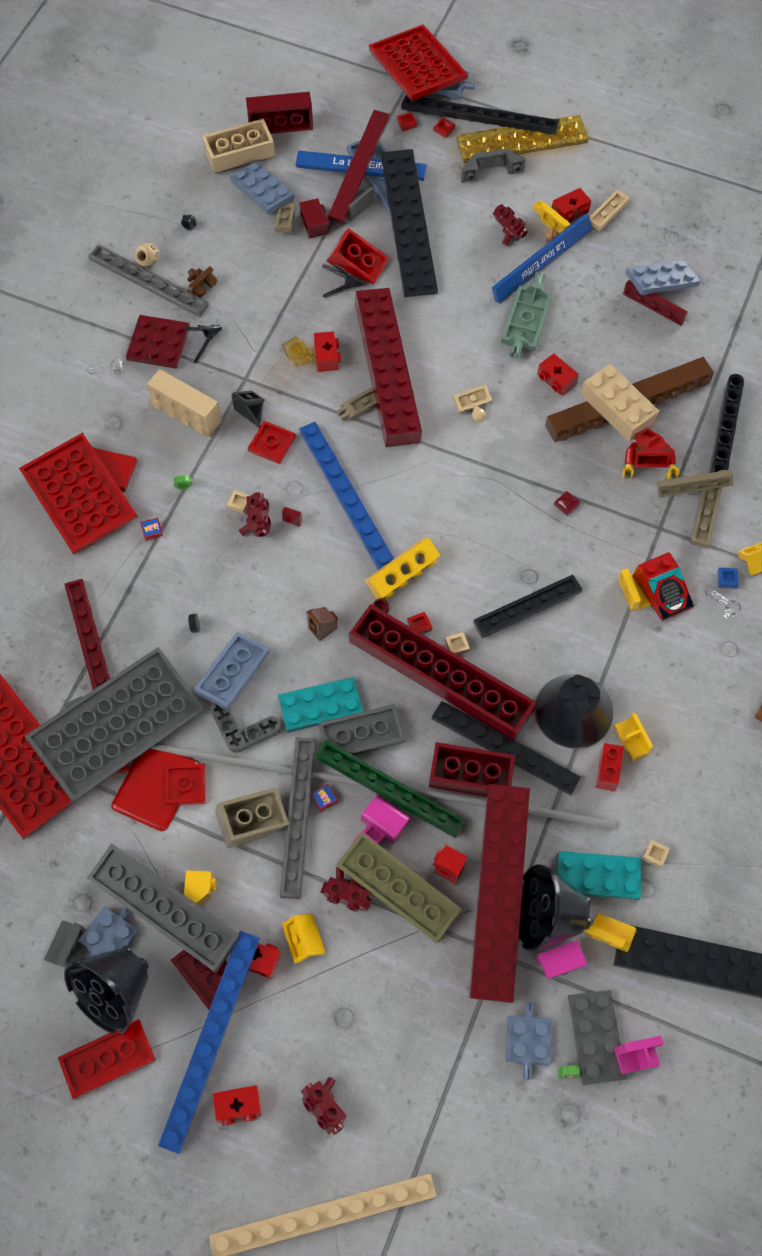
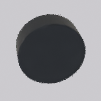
[188,613,200,633]

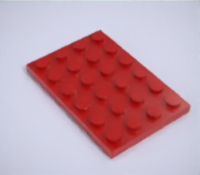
[369,24,468,101]
[19,432,138,555]

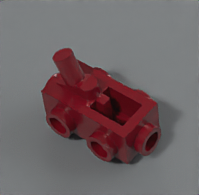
[492,204,528,246]
[239,492,271,537]
[320,867,372,912]
[301,1077,347,1135]

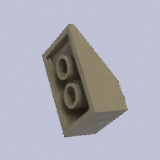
[215,788,289,849]

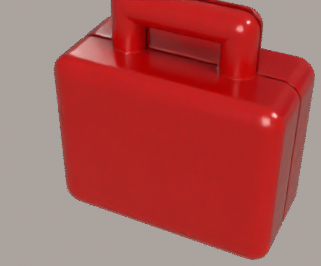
[111,749,199,832]

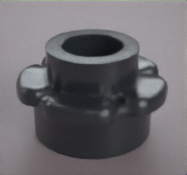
[181,214,197,230]

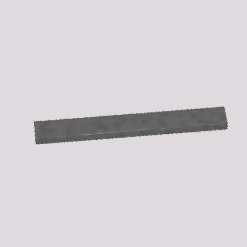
[88,244,209,317]
[279,737,316,899]

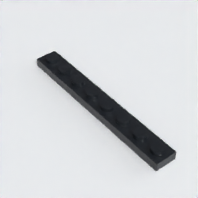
[432,701,581,796]

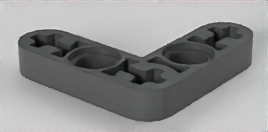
[211,703,281,753]

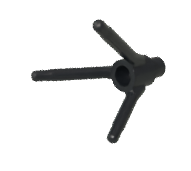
[322,264,363,298]
[183,324,222,363]

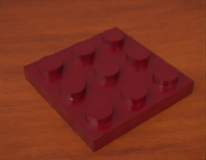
[126,315,190,369]

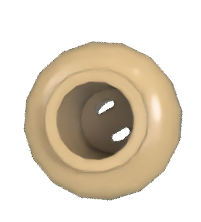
[134,242,160,267]

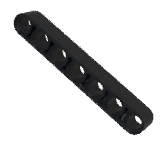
[708,373,744,473]

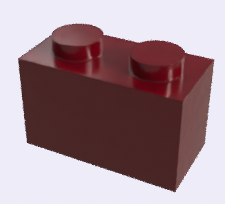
[299,198,330,239]

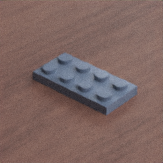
[230,161,295,215]
[625,260,700,295]
[194,632,270,710]

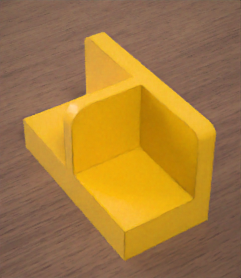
[614,712,653,762]

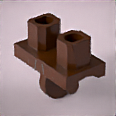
[187,266,218,298]

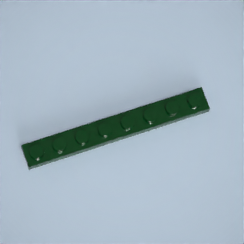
[314,740,466,838]

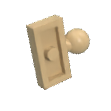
[452,384,492,422]

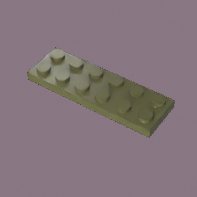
[336,832,462,943]

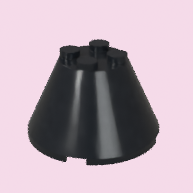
[535,674,613,749]
[518,864,591,951]
[64,946,149,1034]

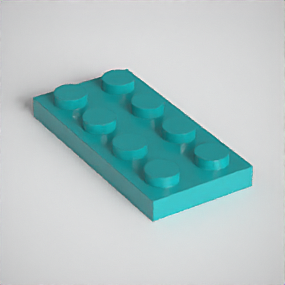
[278,677,363,733]
[557,851,641,900]

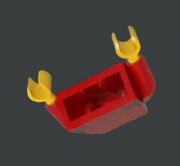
[622,436,679,479]

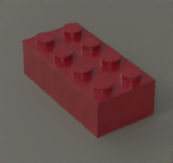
[246,91,313,134]
[428,742,516,797]

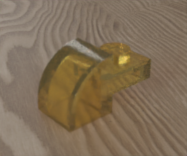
[281,336,316,367]

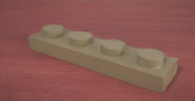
[657,470,733,497]
[690,488,722,549]

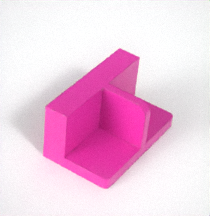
[536,940,587,979]
[614,1036,664,1074]

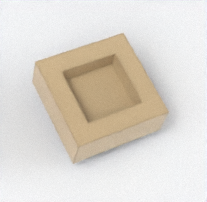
[227,490,250,514]
[445,632,470,655]
[642,839,670,868]

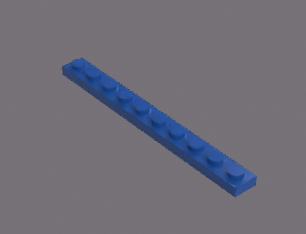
[299,422,394,570]
[158,931,261,1154]

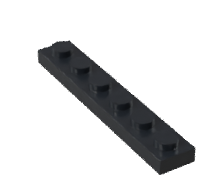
[473,574,582,638]

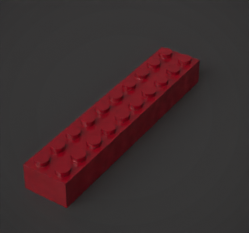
[355,287,422,447]
[349,604,537,740]
[469,784,530,1003]

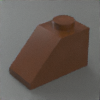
[306,607,338,641]

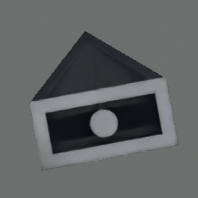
[232,390,265,428]

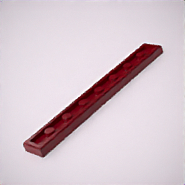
[328,110,389,224]
[64,578,111,690]

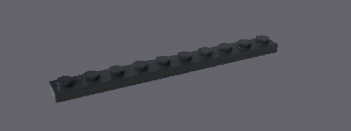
[401,95,560,135]

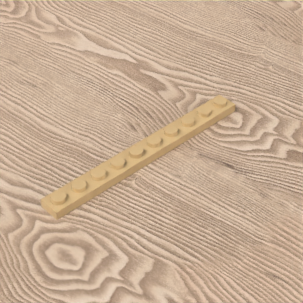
[209,1173,436,1256]

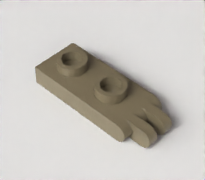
[274,200,296,233]
[337,387,377,421]

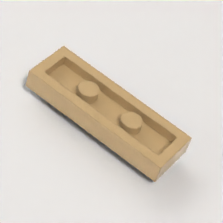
[590,190,630,231]

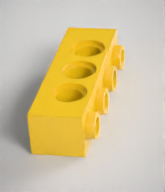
[364,537,441,600]

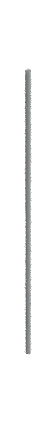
[150,744,616,828]

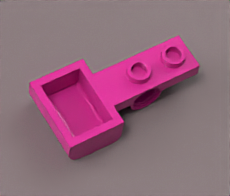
[352,795,412,845]

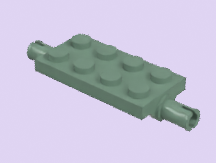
[501,271,552,359]

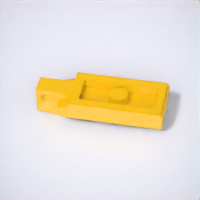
[532,200,570,235]

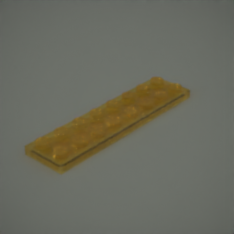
[456,115,589,163]

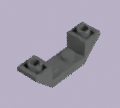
[461,148,526,183]

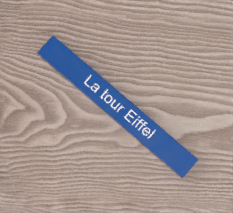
[295,150,427,181]
[491,214,592,303]

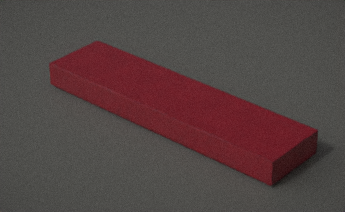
[623,280,688,326]

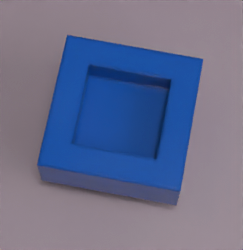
[717,567,739,589]

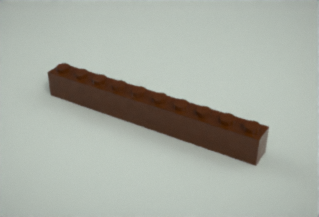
[545,357,714,442]

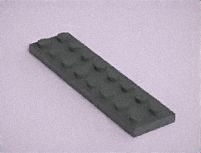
[87,843,241,972]

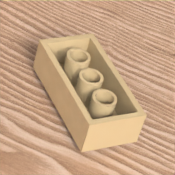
[202,119,275,173]
[580,364,659,442]
[147,369,222,437]

